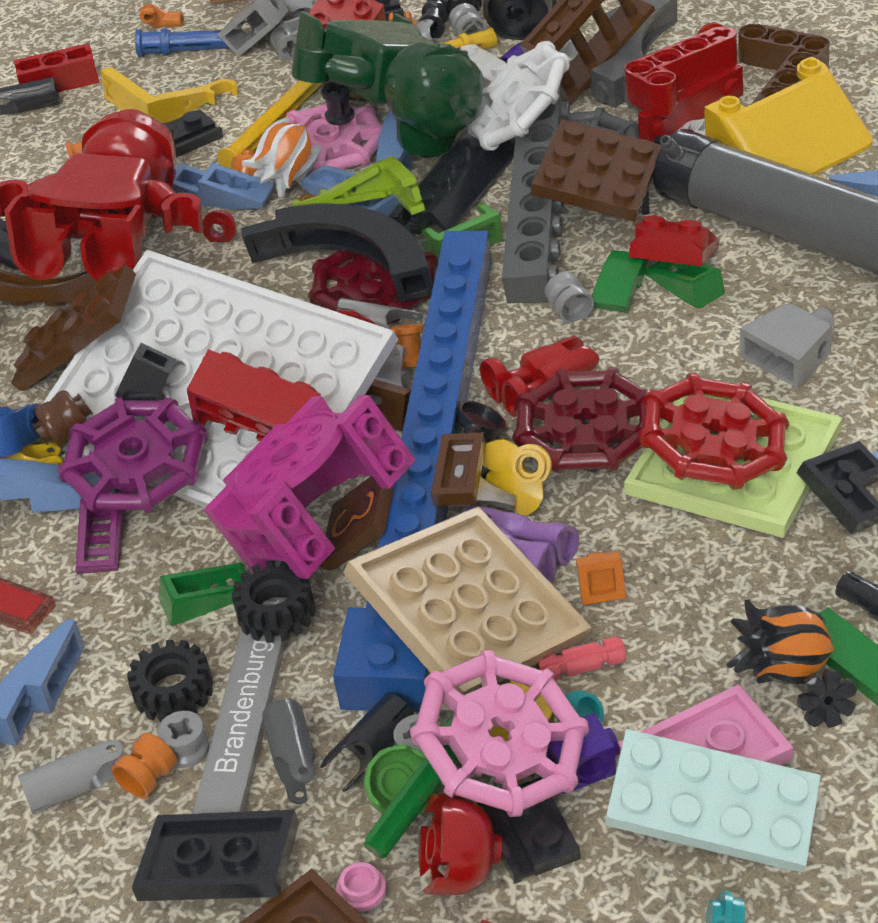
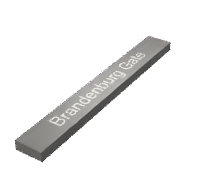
[192,560,291,814]

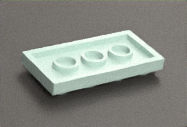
[605,729,821,872]

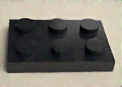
[132,809,299,901]

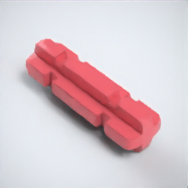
[537,636,626,680]

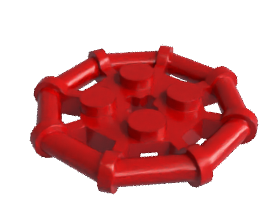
[638,373,789,490]

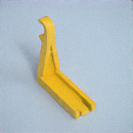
[100,67,238,123]

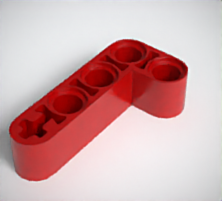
[625,26,738,116]

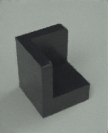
[115,343,177,401]

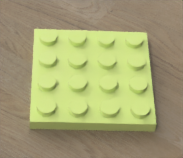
[624,395,842,538]

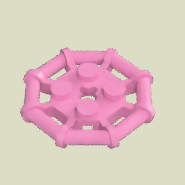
[286,104,383,173]
[410,650,589,817]

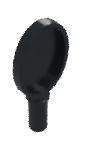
[457,400,506,438]

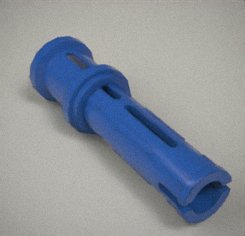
[135,28,229,57]

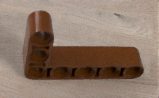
[738,23,830,104]

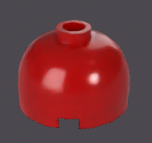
[418,793,502,896]

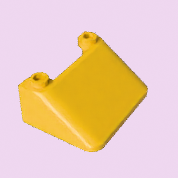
[705,57,873,175]

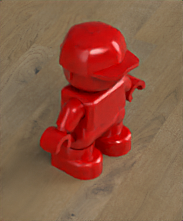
[0,109,203,281]

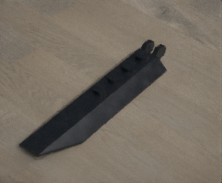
[388,126,516,235]

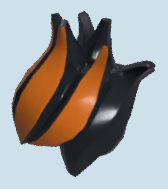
[726,600,835,684]

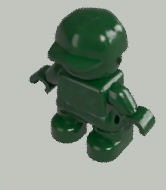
[292,11,484,156]

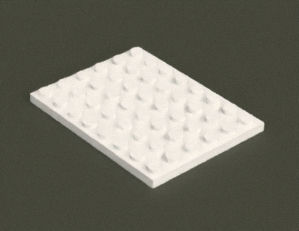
[36,250,398,508]

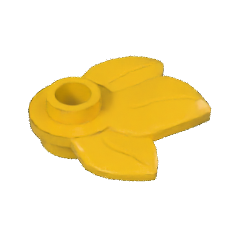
[483,439,552,516]

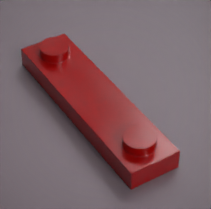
[638,64,743,142]

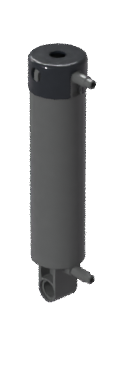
[653,129,878,274]

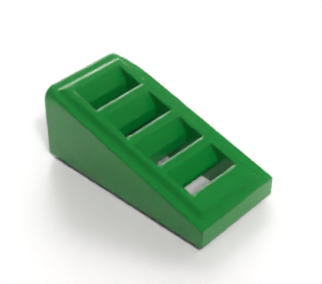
[645,261,725,308]
[159,563,246,626]

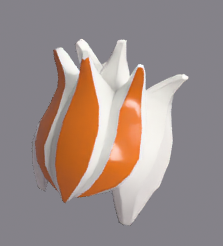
[242,117,322,197]

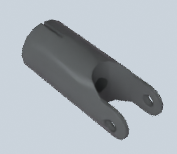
[262,699,315,804]

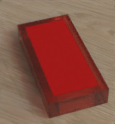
[0,577,56,635]

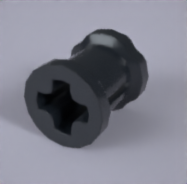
[418,0,448,38]
[321,82,355,125]

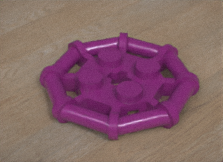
[58,397,208,514]

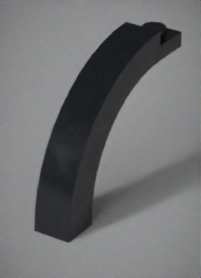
[241,203,434,302]

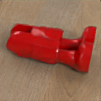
[479,335,600,417]

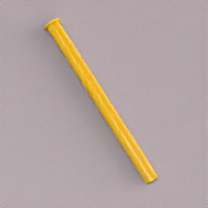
[217,80,323,169]

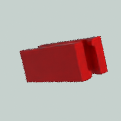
[14,43,100,92]

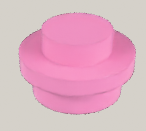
[336,862,387,912]

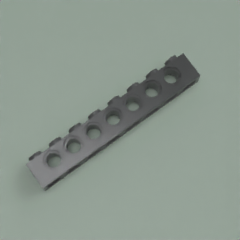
[502,88,570,304]

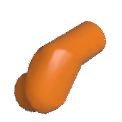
[139,4,184,27]

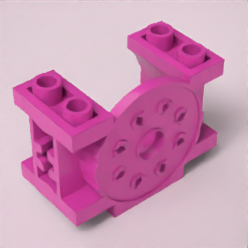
[203,395,416,579]

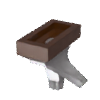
[365,344,411,431]
[431,433,516,509]

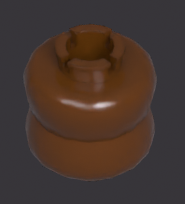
[32,390,93,448]

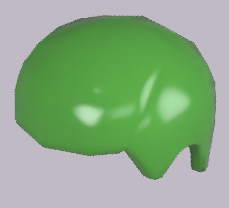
[363,745,439,815]

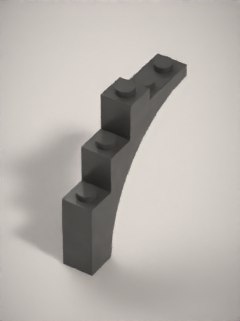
[591,0,678,111]

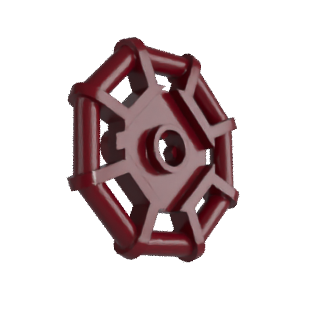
[308,250,438,323]
[512,367,652,474]

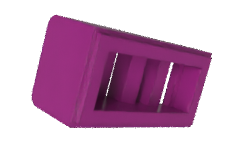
[75,498,126,574]

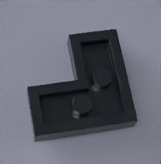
[796,441,878,534]

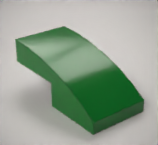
[592,250,648,313]

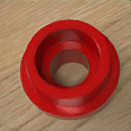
[203,210,237,242]

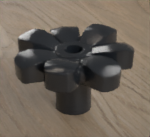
[797,669,857,728]

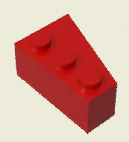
[186,349,321,441]

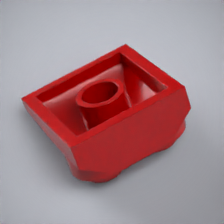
[629,216,720,266]

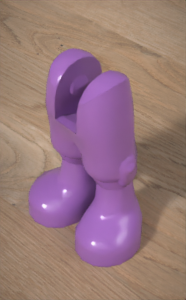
[464,505,579,583]

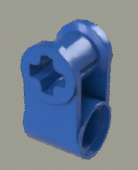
[0,403,41,457]

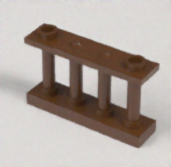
[520,0,655,105]

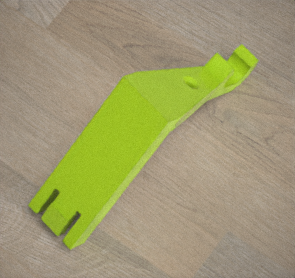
[291,156,425,215]

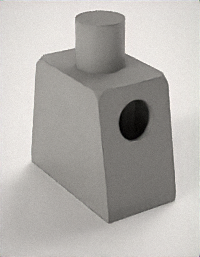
[218,0,288,56]
[740,304,834,388]

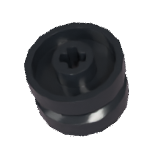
[483,0,559,40]

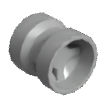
[449,3,487,36]
[544,272,594,324]

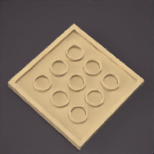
[343,506,592,695]

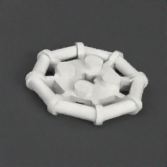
[467,41,570,150]

